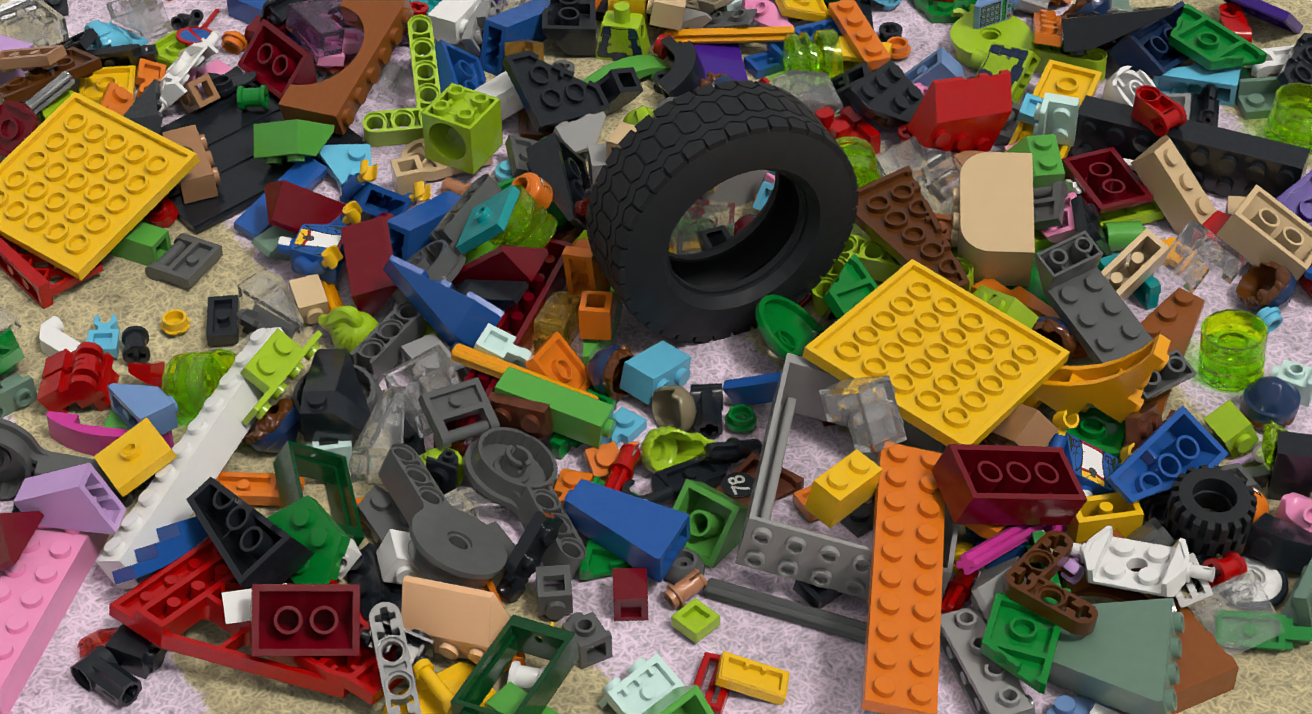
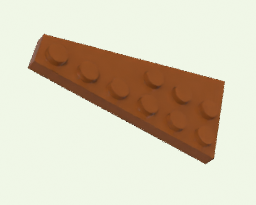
[1141,288,1205,416]

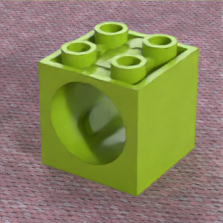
[422,83,503,175]

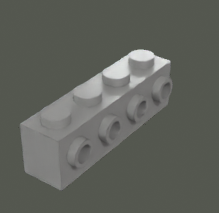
[940,606,1035,714]

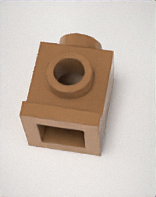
[178,73,221,114]

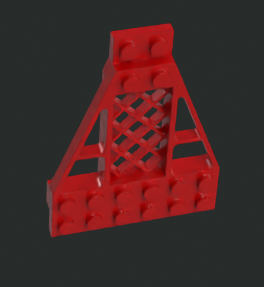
[109,537,405,705]

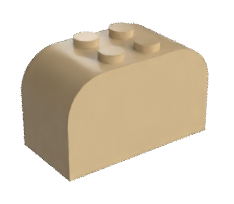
[951,152,1035,286]

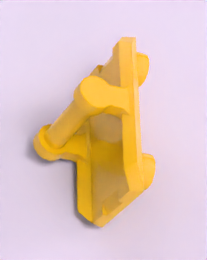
[382,658,497,714]

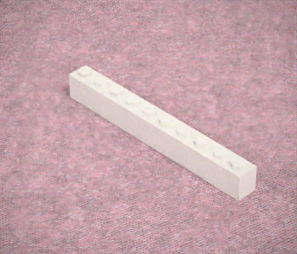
[96,327,284,589]

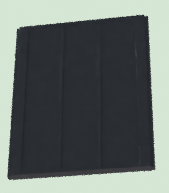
[160,80,366,234]

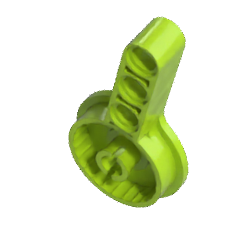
[950,13,1107,82]

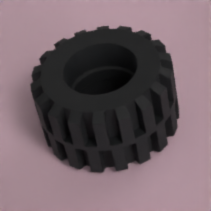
[1164,465,1257,557]

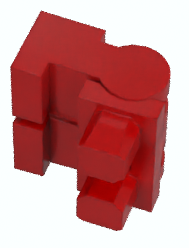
[815,106,881,162]
[37,342,119,413]

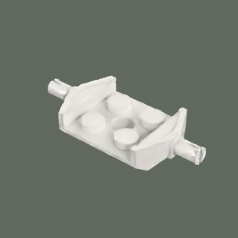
[158,31,222,113]
[1071,525,1215,597]

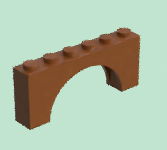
[278,0,414,135]
[1057,529,1239,714]

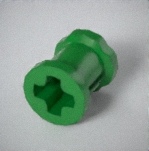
[237,85,269,110]

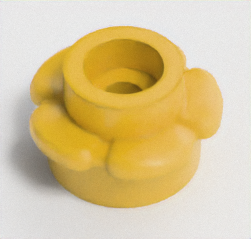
[160,309,190,336]

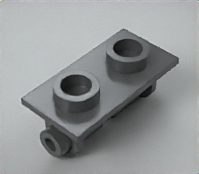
[703,8,759,28]
[236,304,298,339]

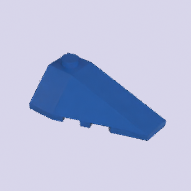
[423,40,486,93]
[383,255,505,349]
[1106,406,1229,505]

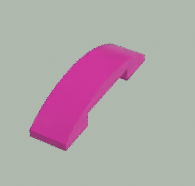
[46,411,174,456]

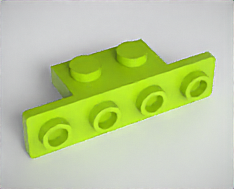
[240,328,323,425]

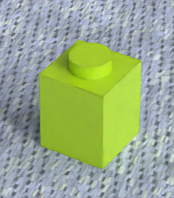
[1203,399,1259,458]

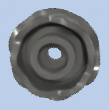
[665,548,705,584]

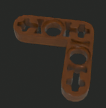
[1003,530,1098,636]

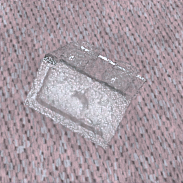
[1186,569,1285,657]

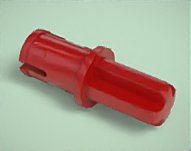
[604,443,641,492]
[941,568,979,614]

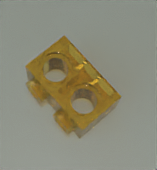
[534,291,581,352]

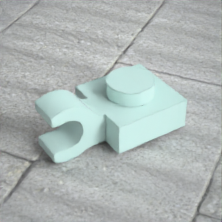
[474,323,532,368]

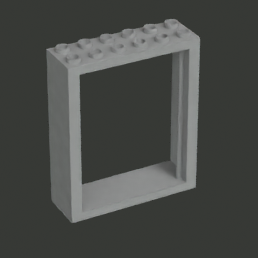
[735,353,959,600]

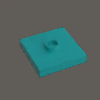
[456,184,520,254]

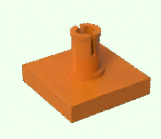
[524,331,591,391]

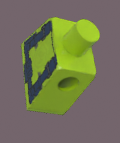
[596,1,651,61]
[970,42,1041,104]

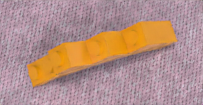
[1022,334,1171,423]

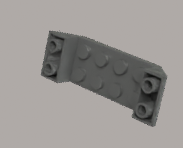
[1034,230,1196,402]

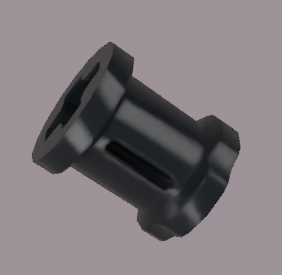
[121,326,151,363]

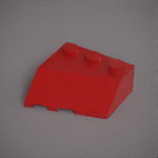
[906,69,1012,153]

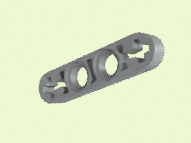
[369,602,422,714]

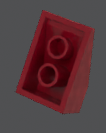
[1062,147,1154,214]

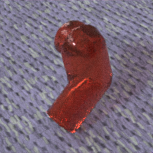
[77,627,119,658]

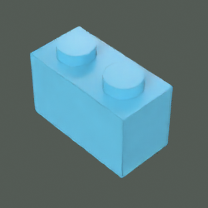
[619,340,692,405]

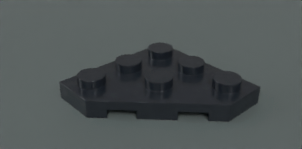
[1277,33,1312,102]
[502,51,611,132]
[844,60,924,127]

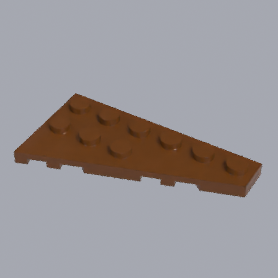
[855,165,970,291]

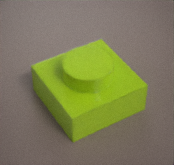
[671,598,720,643]

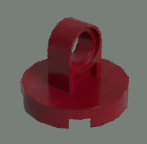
[0,100,39,157]

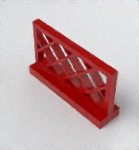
[0,236,104,309]

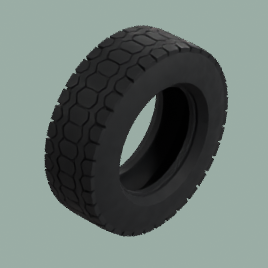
[586,80,858,342]

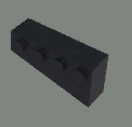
[186,477,315,589]

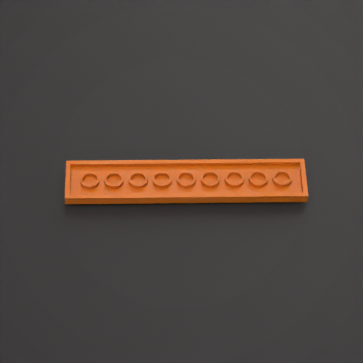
[861,441,945,714]

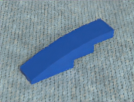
[743,18,843,80]
[112,516,209,584]

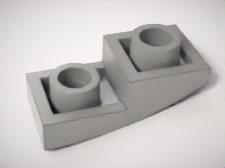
[461,0,502,56]

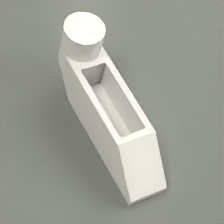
[39,316,80,356]

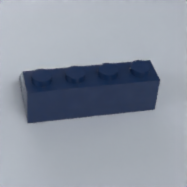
[1108,1,1189,76]

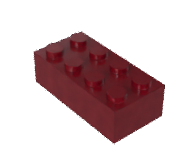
[931,444,1087,525]

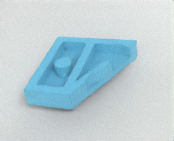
[316,144,373,188]

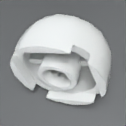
[1103,65,1157,106]

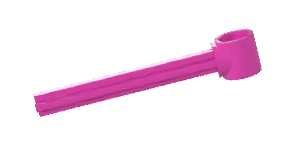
[956,525,1067,575]

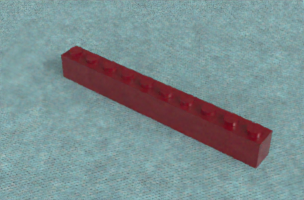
[433,237,572,458]

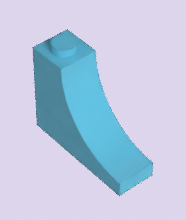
[1153,63,1242,107]

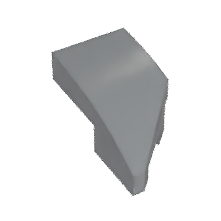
[663,8,712,34]

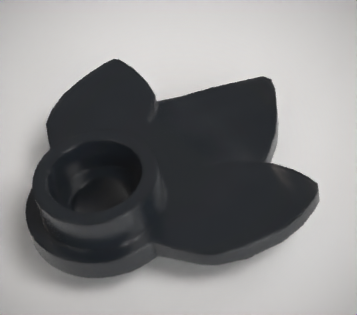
[208,66,257,98]

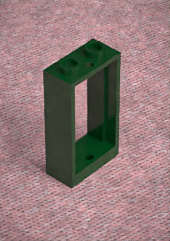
[273,440,364,547]
[450,615,579,714]

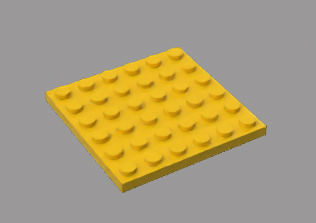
[0,92,200,281]
[802,259,1070,446]

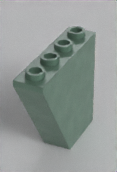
[1048,598,1185,714]

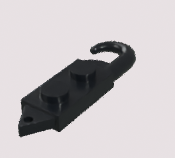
[622,454,731,504]

